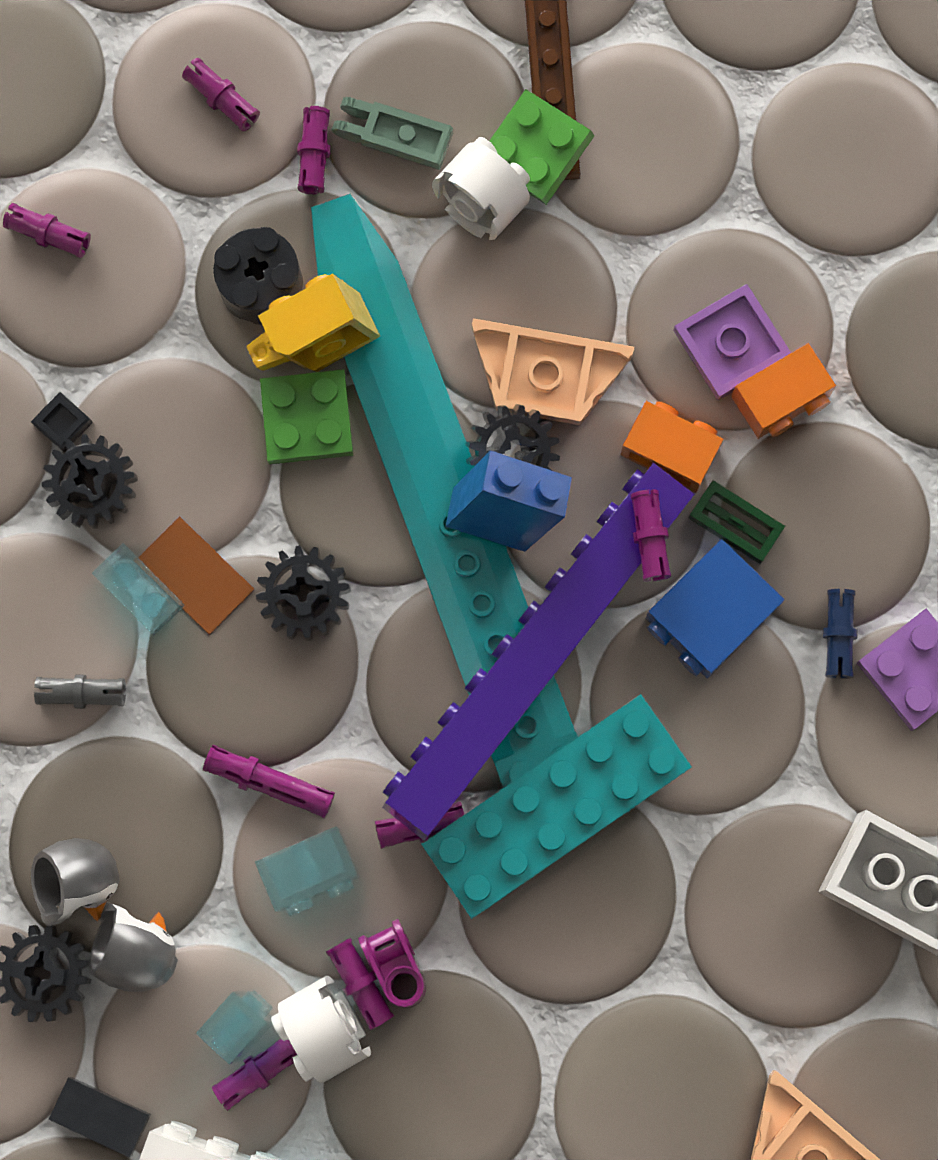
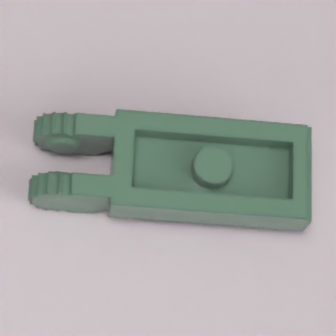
[331,97,453,170]

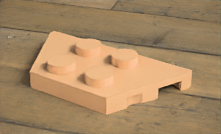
[472,318,634,425]
[751,1070,880,1160]

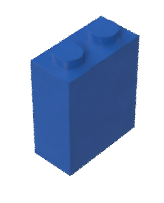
[446,450,572,552]
[645,539,785,679]

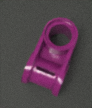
[358,919,426,1008]

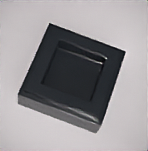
[31,392,93,453]

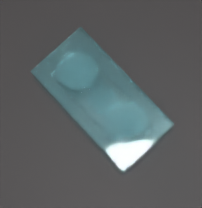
[92,543,185,635]

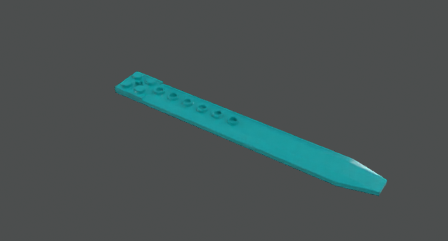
[311,194,578,788]

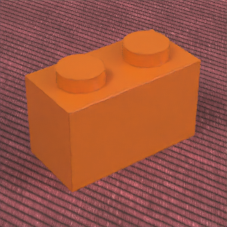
[731,343,836,439]
[621,401,723,493]

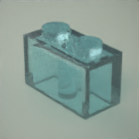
[255,826,360,917]
[196,990,273,1065]

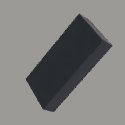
[48,1077,151,1157]

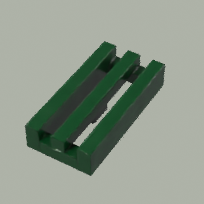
[688,480,785,565]

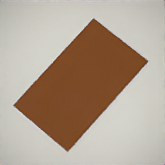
[134,516,254,635]

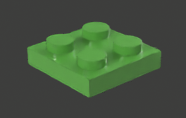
[489,89,595,205]
[260,369,354,465]

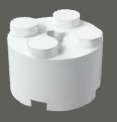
[432,137,530,240]
[271,976,371,1083]

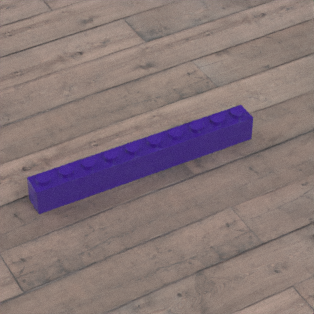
[382,463,695,841]

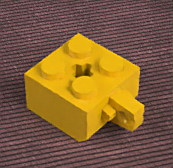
[247,273,380,372]

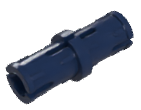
[823,589,858,679]

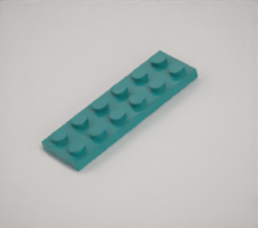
[421,694,692,919]

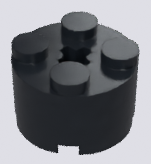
[213,227,303,325]

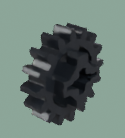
[465,404,560,471]
[42,434,138,529]
[256,545,351,641]
[0,925,92,1022]

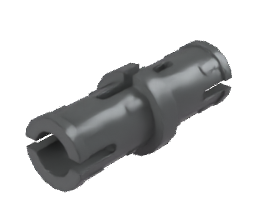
[34,674,126,709]

